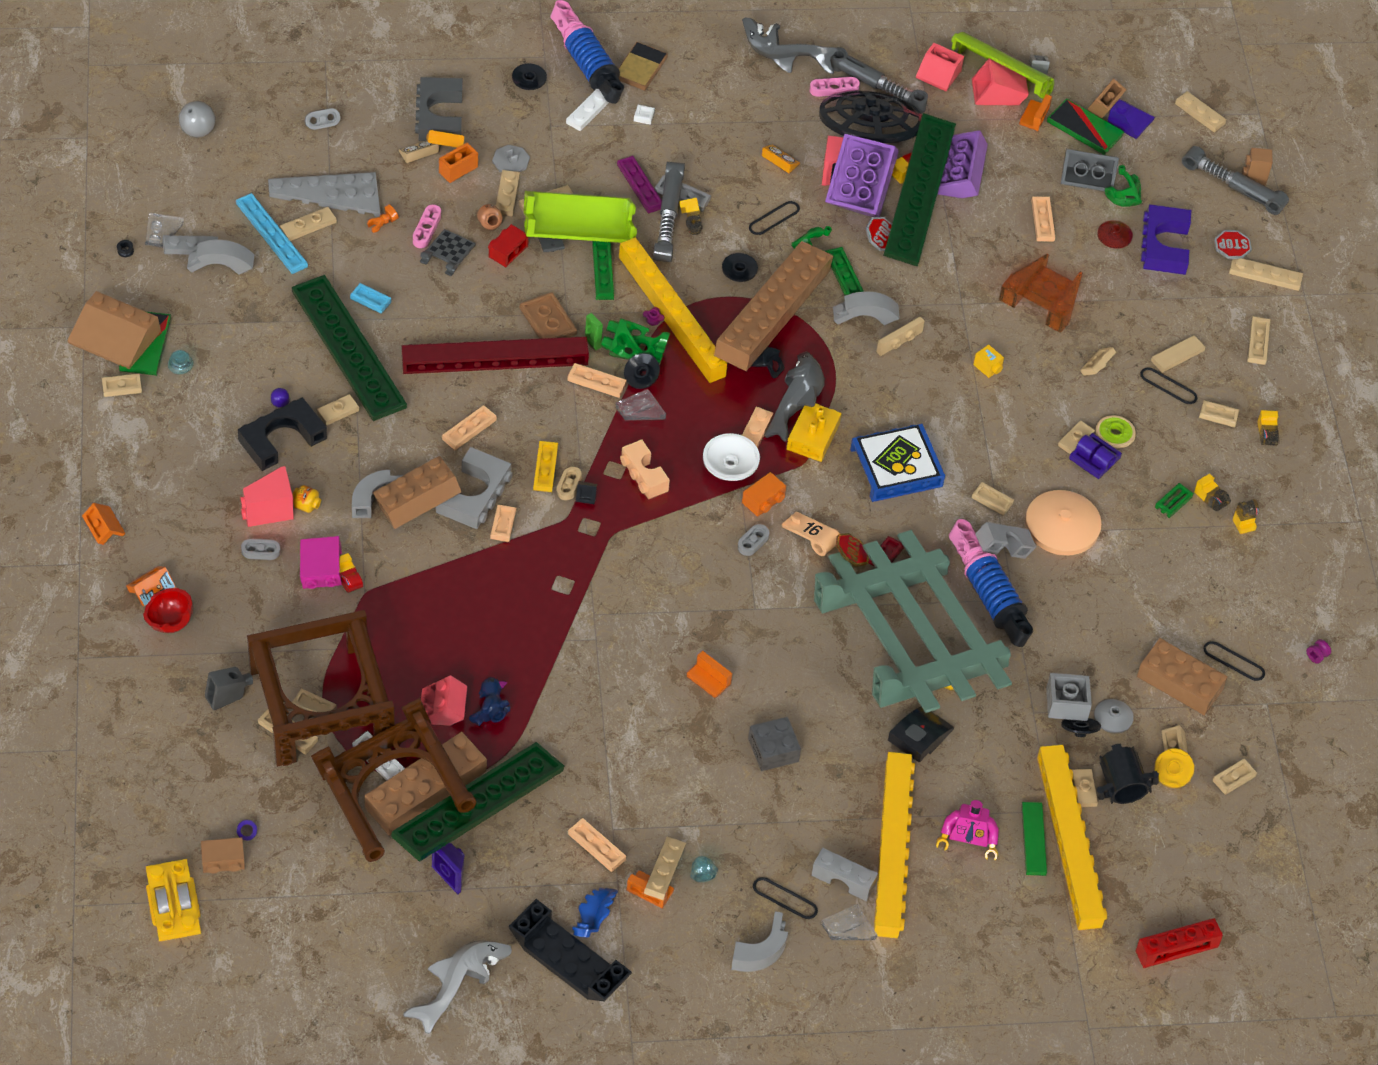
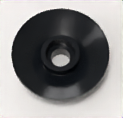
[512,63,547,90]
[722,253,758,282]
[624,353,660,389]
[1061,718,1101,737]

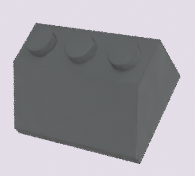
[1061,148,1119,191]

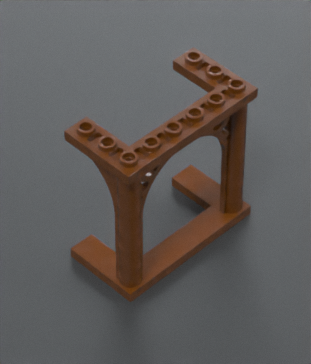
[247,610,395,767]

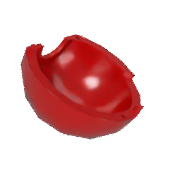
[143,588,193,633]

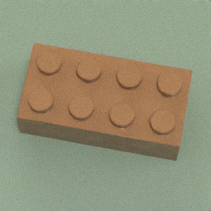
[373,456,462,529]
[1137,638,1228,716]

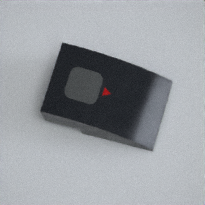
[888,706,954,763]

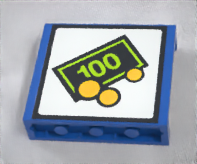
[850,424,945,502]

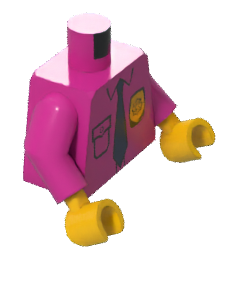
[936,800,999,860]

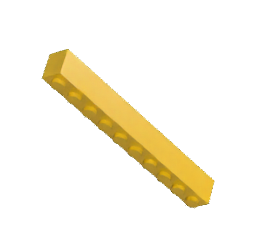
[619,237,727,383]
[1037,745,1107,930]
[873,752,915,939]

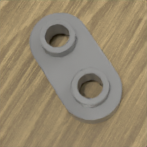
[304,108,340,130]
[738,524,769,556]
[241,539,280,560]

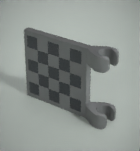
[420,229,476,276]

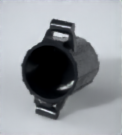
[1097,743,1159,804]

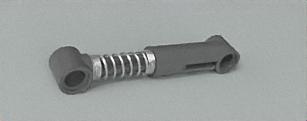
[831,47,928,114]
[1182,146,1289,215]
[653,161,685,262]

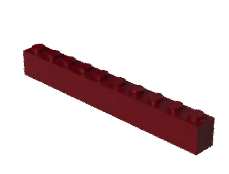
[401,336,589,374]

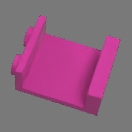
[300,536,342,589]

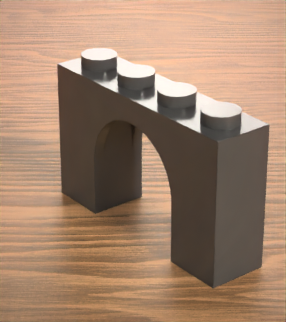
[415,77,463,141]

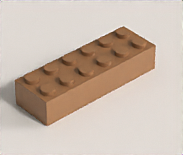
[364,732,487,836]

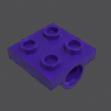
[1069,433,1122,479]

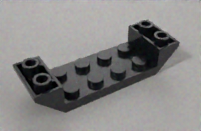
[509,899,632,1002]

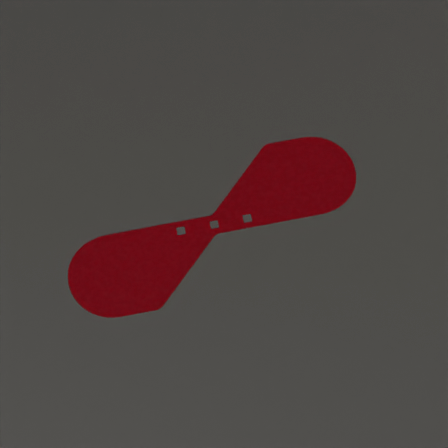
[322,296,836,773]

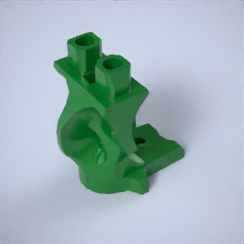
[601,318,670,365]

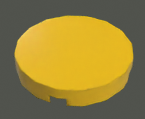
[1154,748,1194,788]

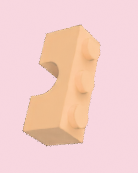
[620,440,670,499]

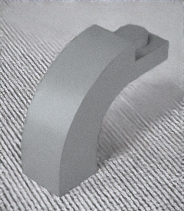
[187,240,254,275]
[833,292,900,326]
[352,470,403,518]
[731,911,788,972]

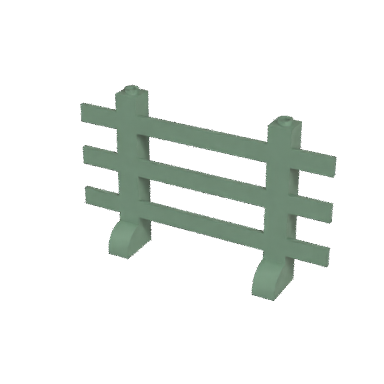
[814,530,1012,713]

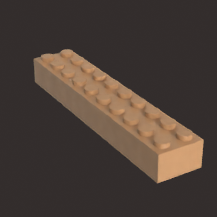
[714,241,833,371]

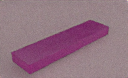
[617,156,662,214]

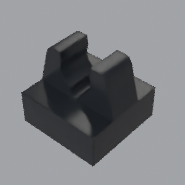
[576,481,597,504]

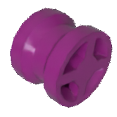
[1306,639,1331,664]

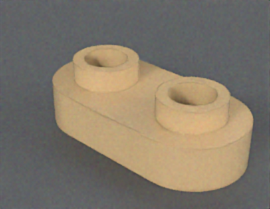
[557,467,582,500]

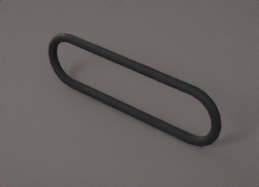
[749,201,800,235]
[1140,367,1198,404]
[1203,641,1265,681]
[753,877,818,919]

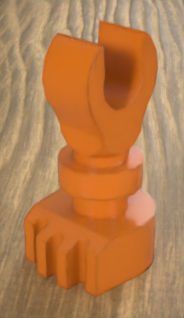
[367,204,399,233]

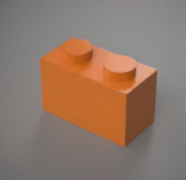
[439,143,478,183]
[742,472,786,517]

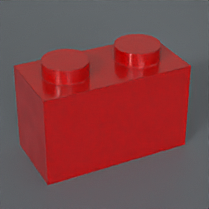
[488,224,528,268]

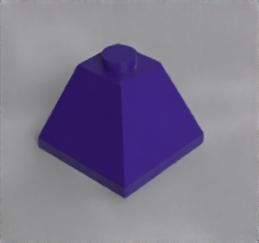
[1107,99,1155,139]
[432,843,465,895]

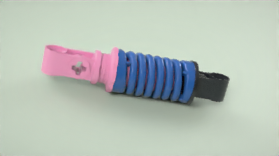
[550,0,624,104]
[949,519,1033,647]

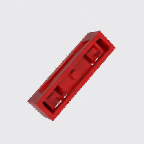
[1135,918,1223,968]

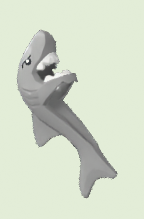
[403,940,512,1034]

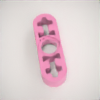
[810,77,860,97]
[413,205,441,248]

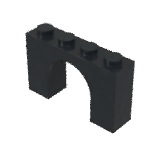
[238,397,327,471]

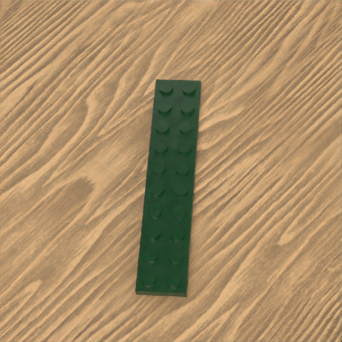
[883,113,956,266]
[292,275,407,421]
[391,742,565,862]

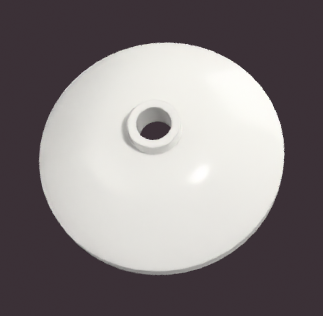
[703,433,760,481]

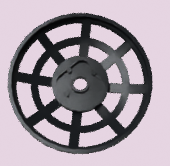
[819,91,922,143]

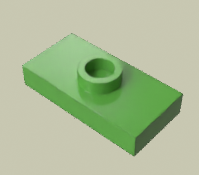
[585,313,603,350]

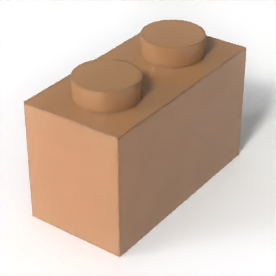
[1087,78,1127,119]
[1242,148,1273,186]
[201,837,245,874]

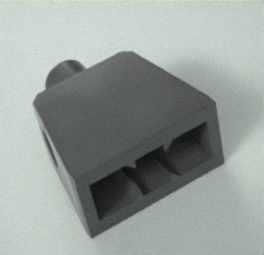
[205,667,253,711]

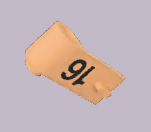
[782,511,840,556]

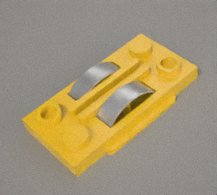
[146,859,201,941]

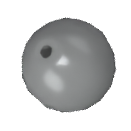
[179,101,216,138]

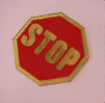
[836,533,869,567]

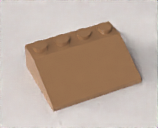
[67,291,161,369]

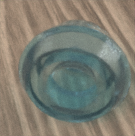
[167,350,193,374]
[690,856,718,883]

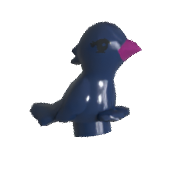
[469,677,511,726]

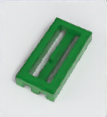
[1155,483,1194,518]

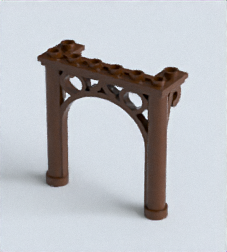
[311,698,476,862]

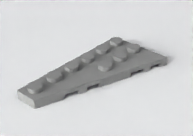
[268,172,380,217]

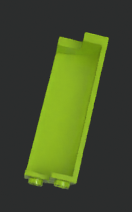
[951,32,1054,99]
[524,191,637,243]

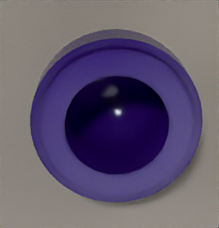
[271,388,290,407]
[237,819,257,841]

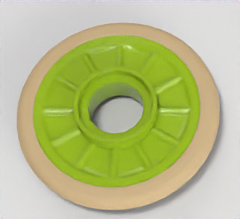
[1095,415,1136,448]

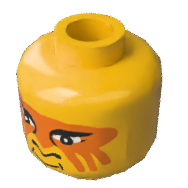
[292,485,321,513]

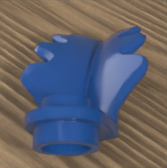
[572,888,618,937]

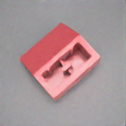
[916,43,964,91]
[421,675,467,726]

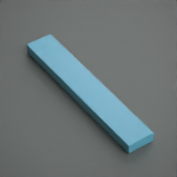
[236,193,308,274]

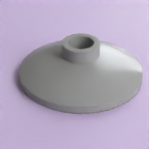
[1094,699,1133,733]

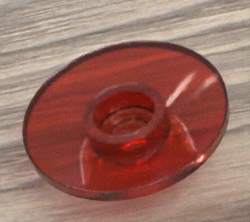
[1097,220,1133,249]

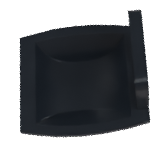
[751,347,784,378]

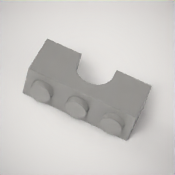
[975,522,1036,559]
[811,848,878,901]

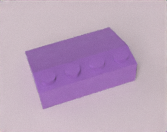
[938,130,988,198]
[825,134,899,217]

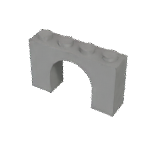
[436,447,513,529]

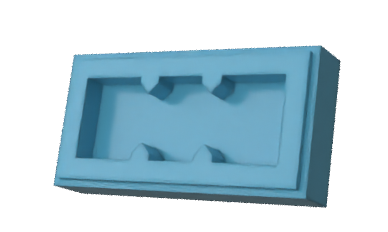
[350,283,391,314]

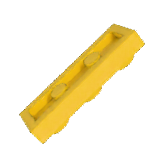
[533,441,558,492]

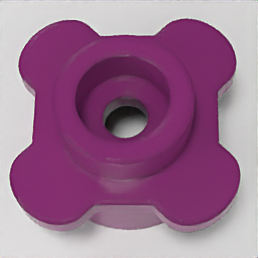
[643,307,664,326]

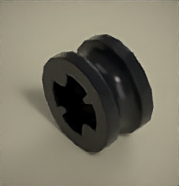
[117,240,134,258]

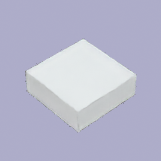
[634,105,655,125]

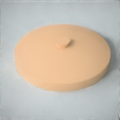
[1025,490,1101,555]

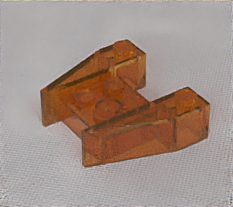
[999,254,1083,333]

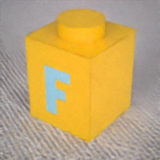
[973,344,1004,378]

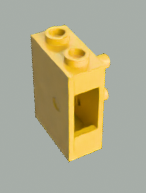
[787,403,842,462]

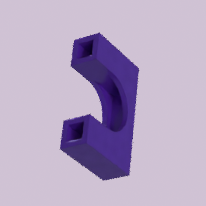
[1141,204,1191,275]

